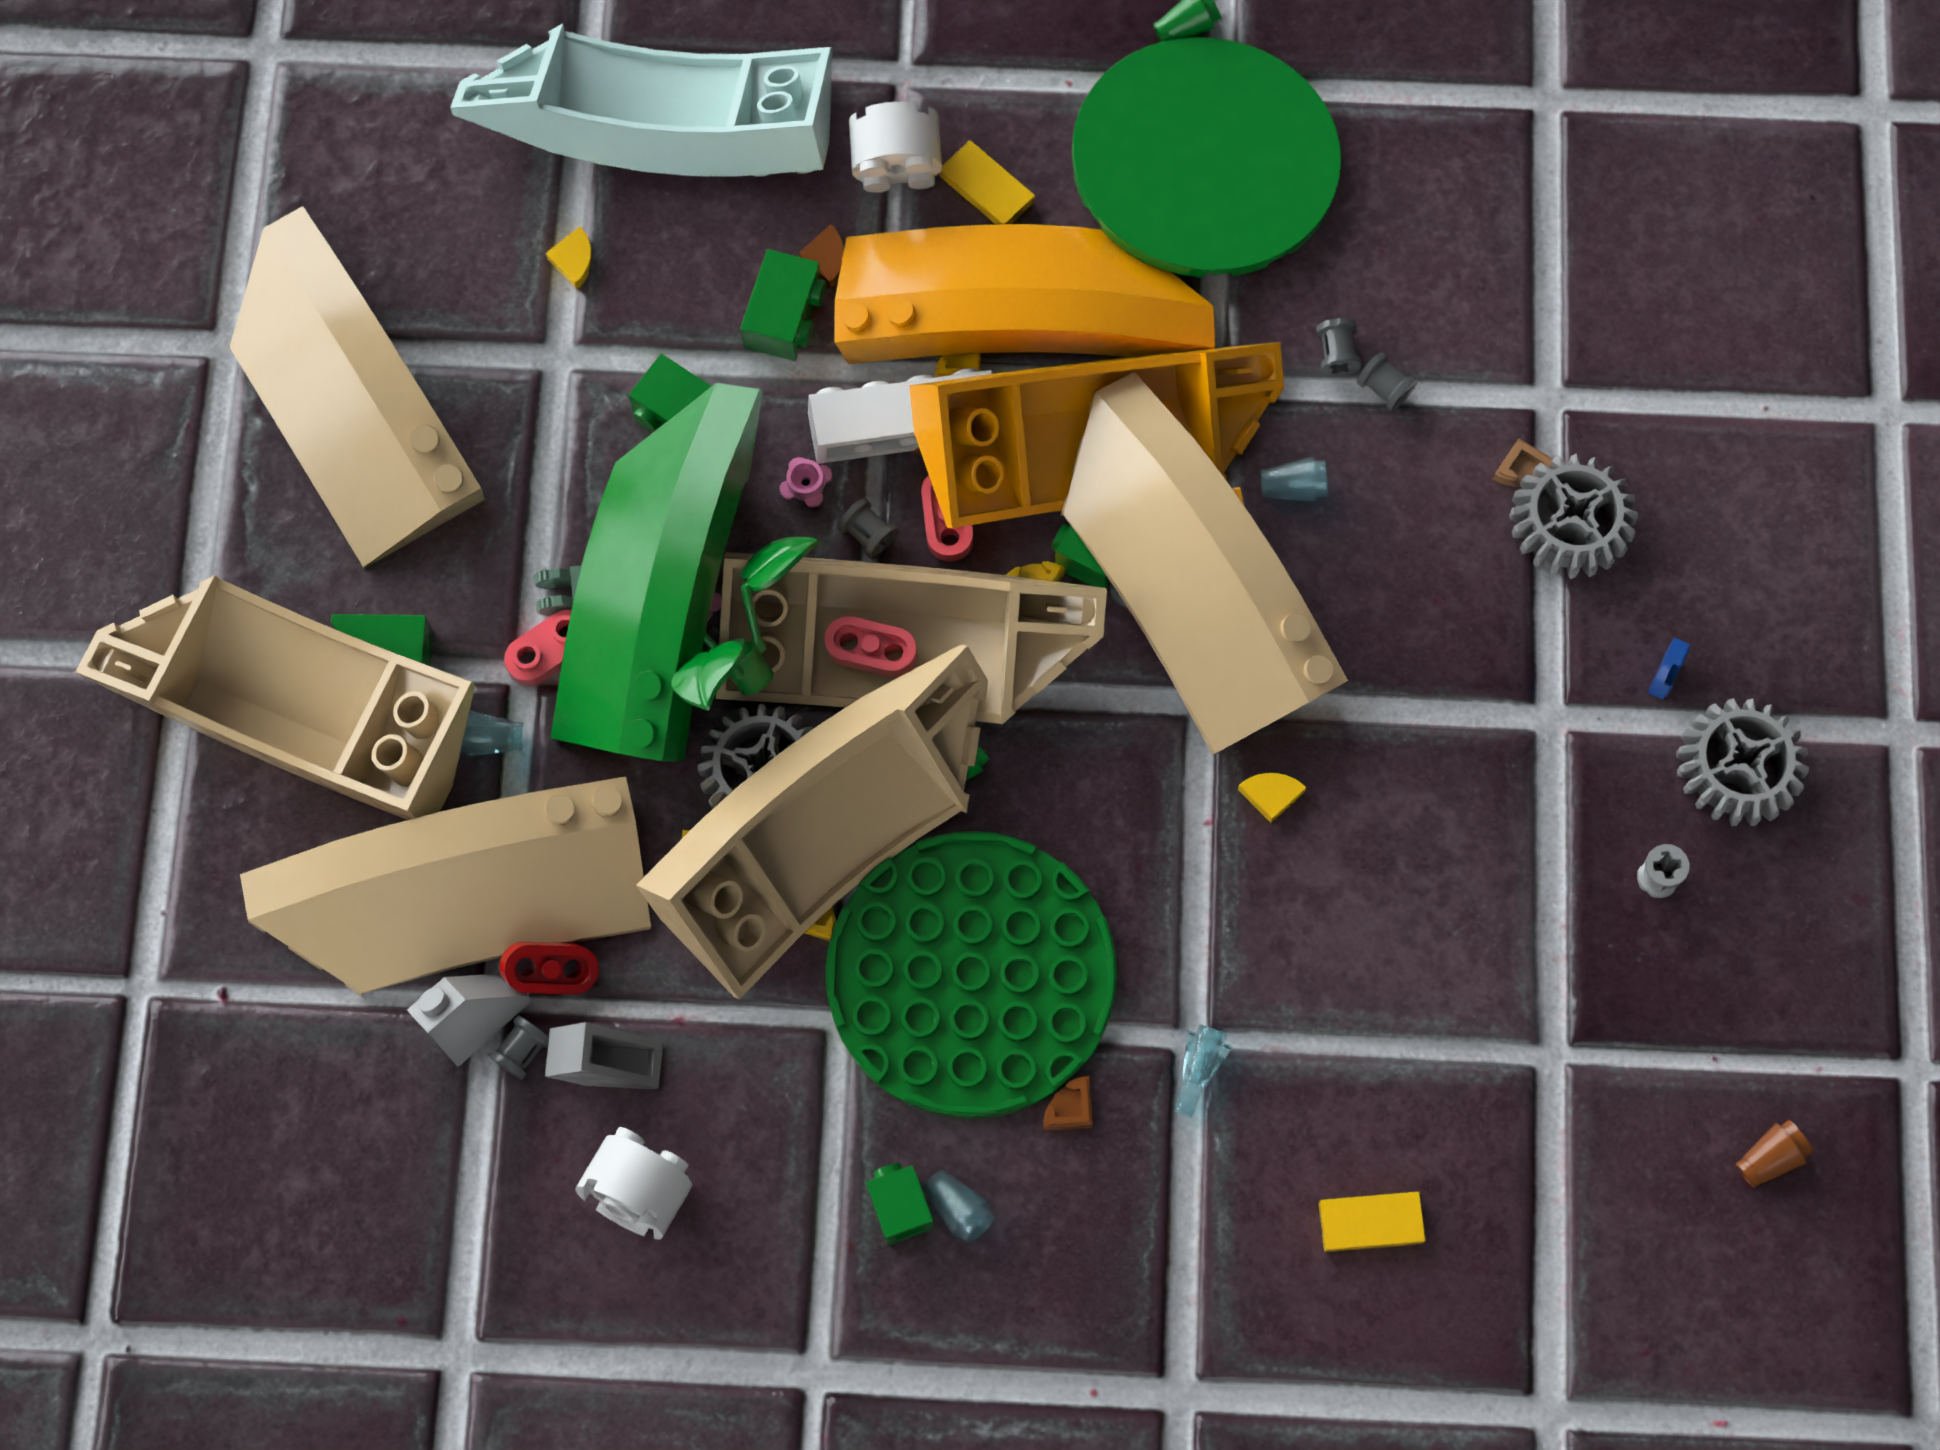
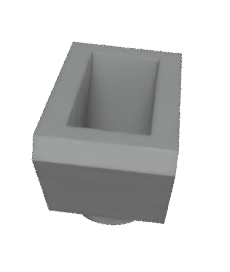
[407,973,532,1067]
[545,1022,663,1090]

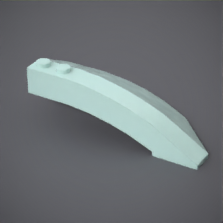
[450,24,832,177]

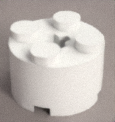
[849,102,942,193]
[575,1127,692,1240]

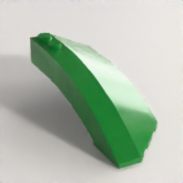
[551,383,763,762]

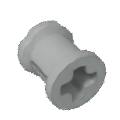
[1637,844,1690,898]

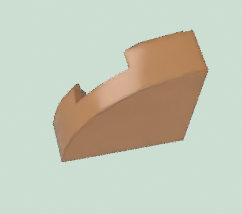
[1492,439,1552,487]

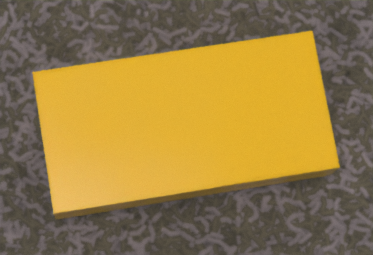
[939,140,1035,225]
[1319,1192,1425,1252]

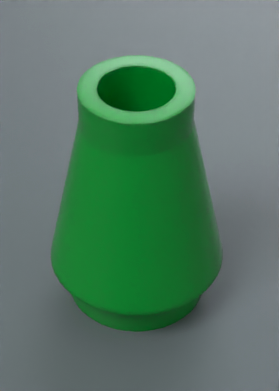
[1153,0,1222,42]

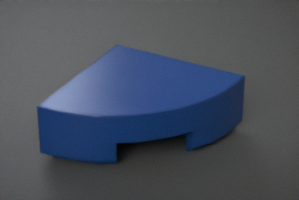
[1648,637,1690,700]

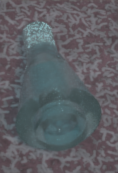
[1174,1024,1233,1117]

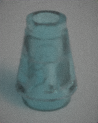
[1261,456,1329,502]
[460,710,523,757]
[923,1169,995,1243]

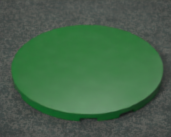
[1071,37,1341,277]
[826,831,1117,1119]

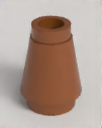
[1735,1120,1814,1188]

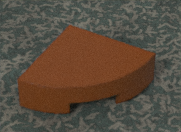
[799,224,844,288]
[1043,1076,1093,1131]

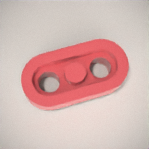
[921,475,973,562]
[504,610,572,686]
[824,616,918,678]

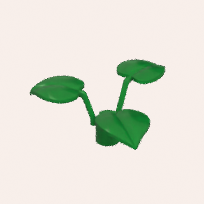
[671,537,821,710]

